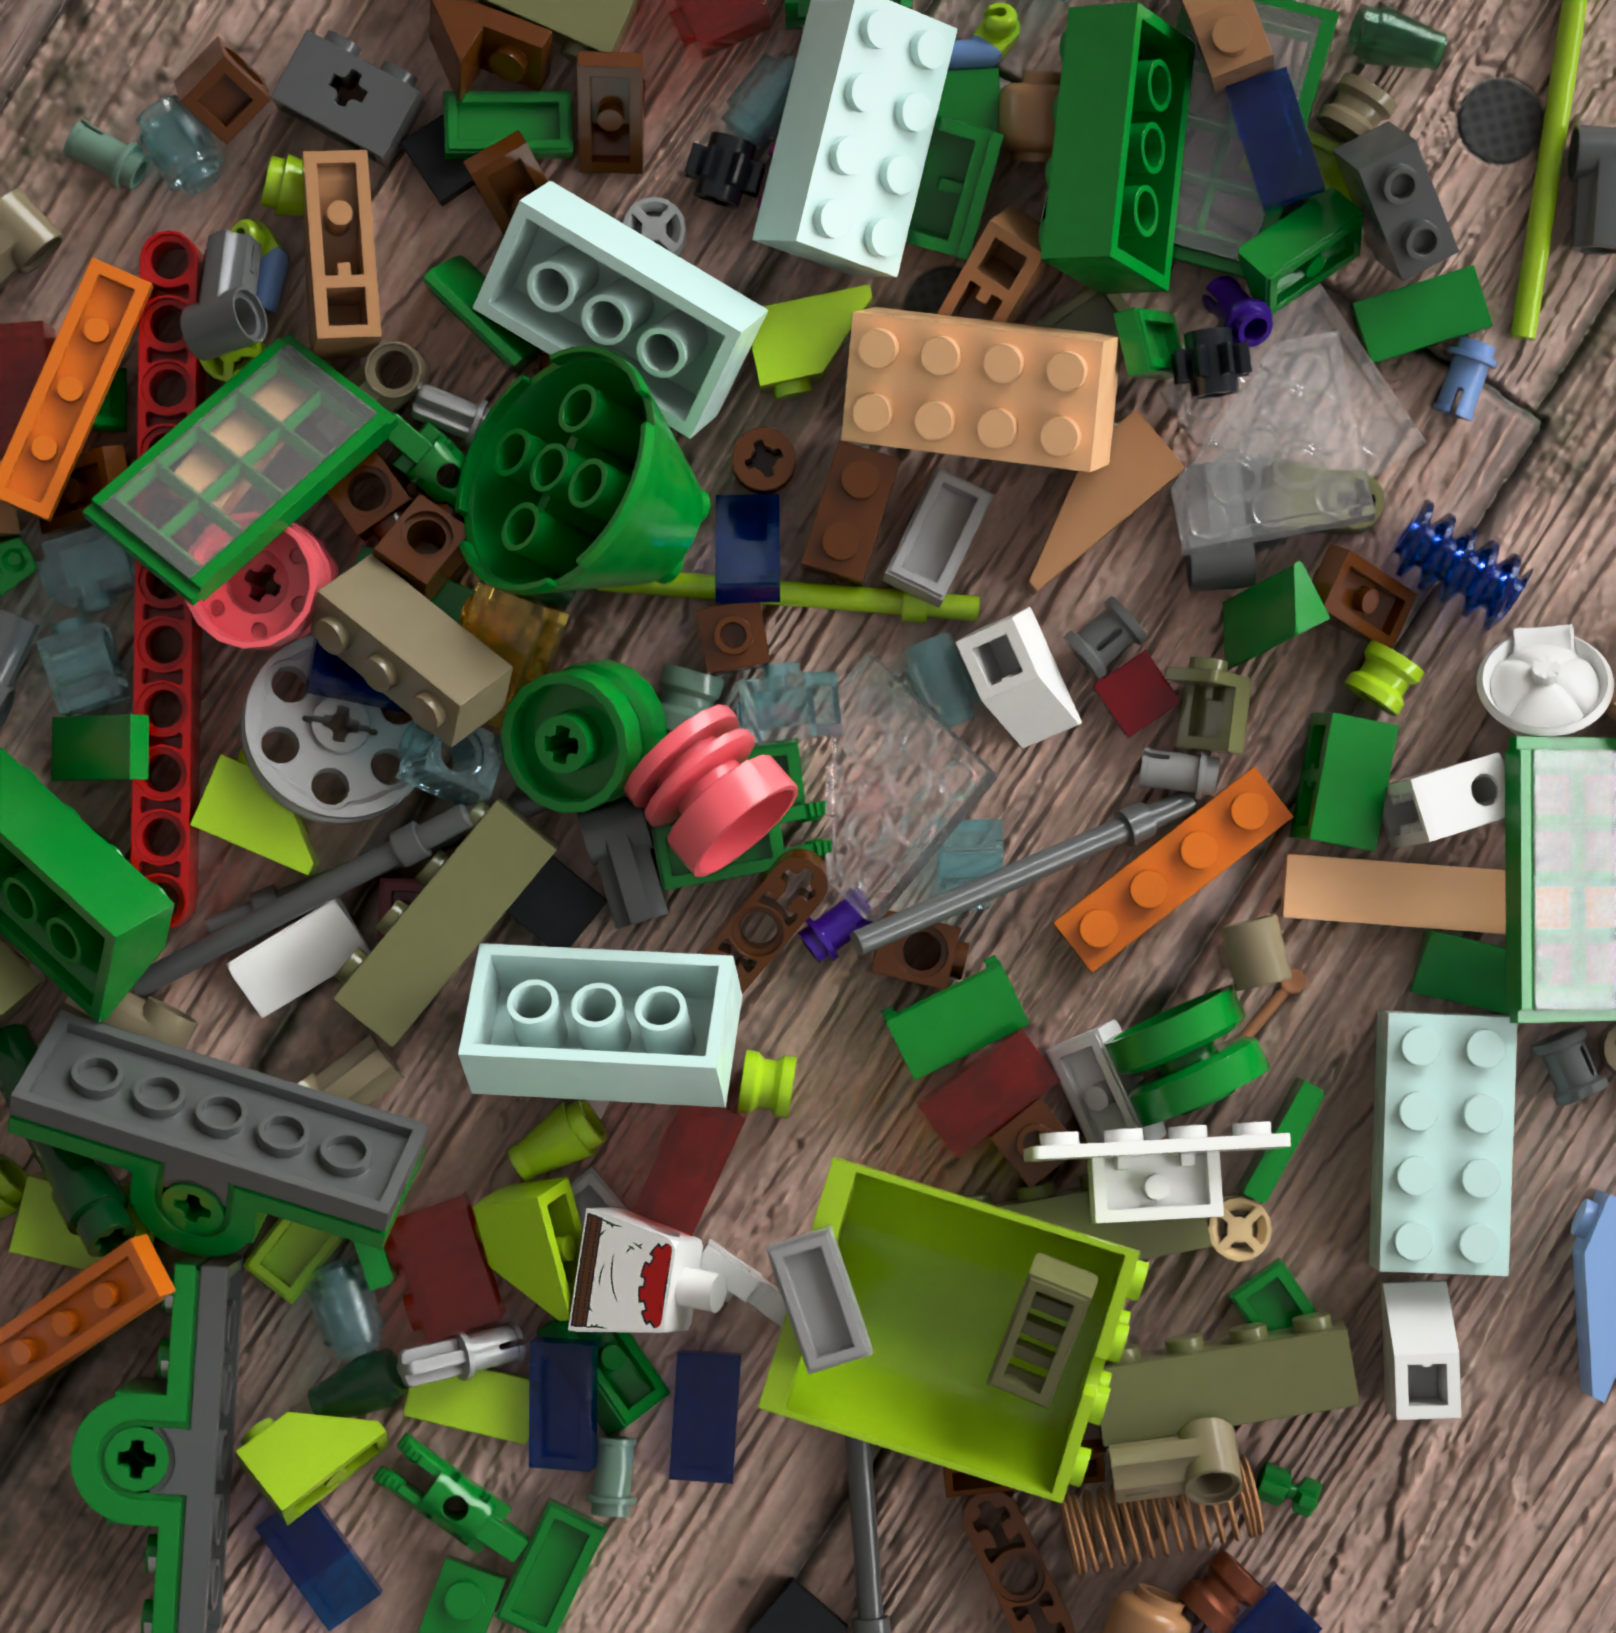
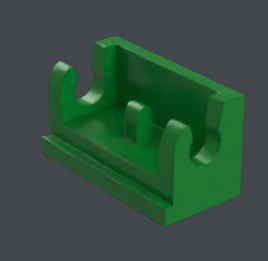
[906,114,1005,260]
[1289,712,1399,852]
[880,955,1030,1081]

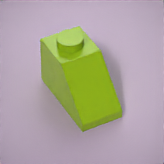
[751,284,872,400]
[190,748,321,876]
[472,1177,583,1321]
[236,1412,390,1526]

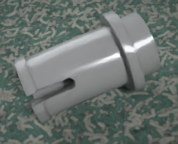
[1139,746,1220,800]

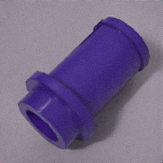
[1202,276,1273,347]
[797,887,882,964]

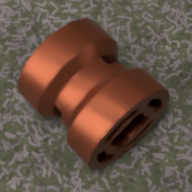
[1177,1547,1267,1633]

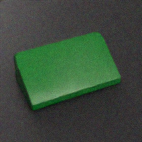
[1238,187,1364,314]
[423,255,543,374]
[1223,561,1330,670]
[1410,930,1555,1015]
[537,1318,671,1435]

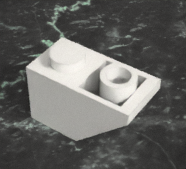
[955,607,1082,748]
[1381,1280,1461,1420]

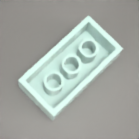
[752,0,958,277]
[473,181,769,439]
[458,943,742,1108]
[1368,1010,1517,1276]

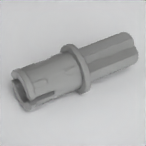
[411,385,491,448]
[396,1321,526,1388]

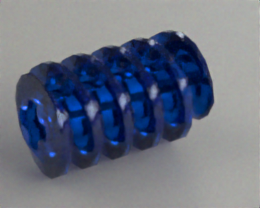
[1389,499,1533,632]

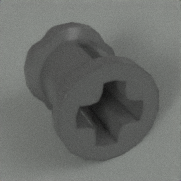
[1063,596,1148,680]
[1531,1025,1609,1106]

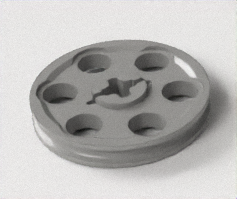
[240,635,435,825]

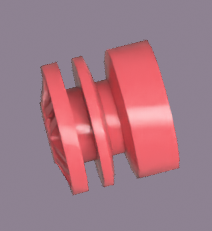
[185,512,339,652]
[624,704,798,877]

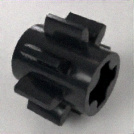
[684,132,765,209]
[1171,327,1252,399]

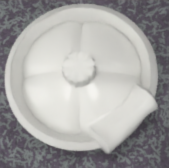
[1476,624,1614,737]

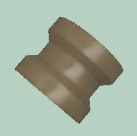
[1316,73,1397,143]

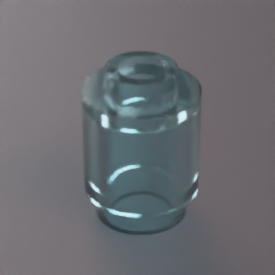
[721,51,796,150]
[136,95,225,195]
[903,631,981,731]
[305,1259,385,1360]

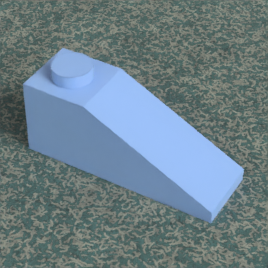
[1571,1190,1616,1403]

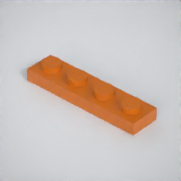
[0,257,154,522]
[1052,766,1294,973]
[0,1233,176,1406]

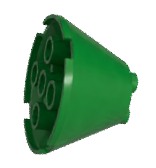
[455,346,711,595]

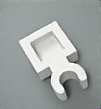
[700,1239,787,1327]

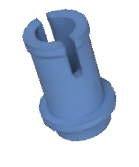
[1433,336,1498,422]

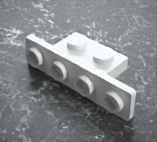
[1023,1122,1291,1224]

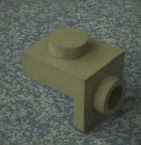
[1164,657,1252,755]

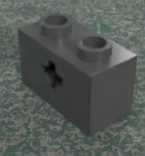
[270,30,425,169]
[1332,121,1459,281]

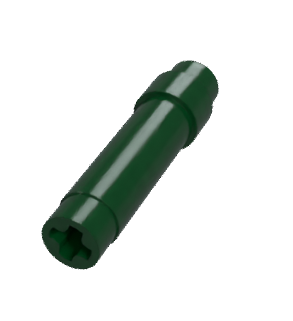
[0,1024,136,1257]

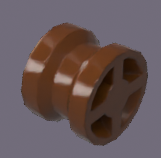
[732,427,796,496]

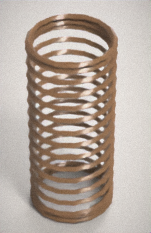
[1059,1454,1264,1577]

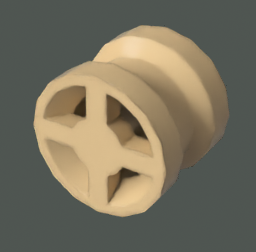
[1206,1193,1272,1262]

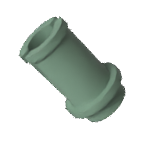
[63,119,150,190]
[586,1435,637,1517]

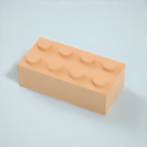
[841,307,1121,472]

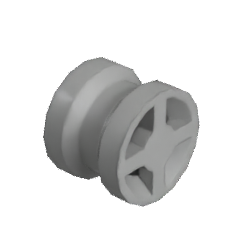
[623,197,687,257]

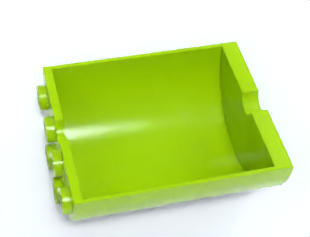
[758,1156,1149,1504]

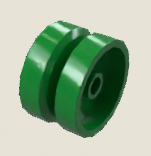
[501,659,668,813]
[1104,985,1270,1127]

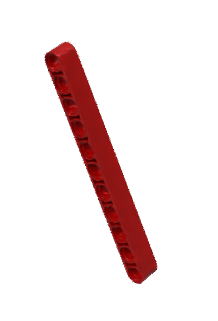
[131,230,206,930]

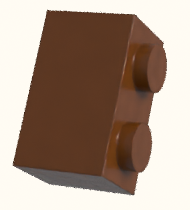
[801,440,901,586]

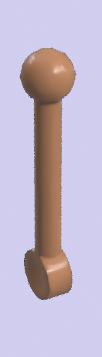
[1237,969,1306,1037]

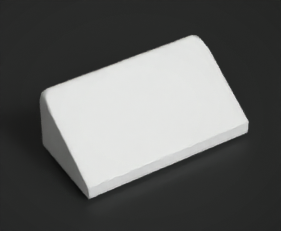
[225,898,371,1019]
[1045,1020,1167,1143]

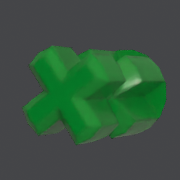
[1255,1461,1322,1517]

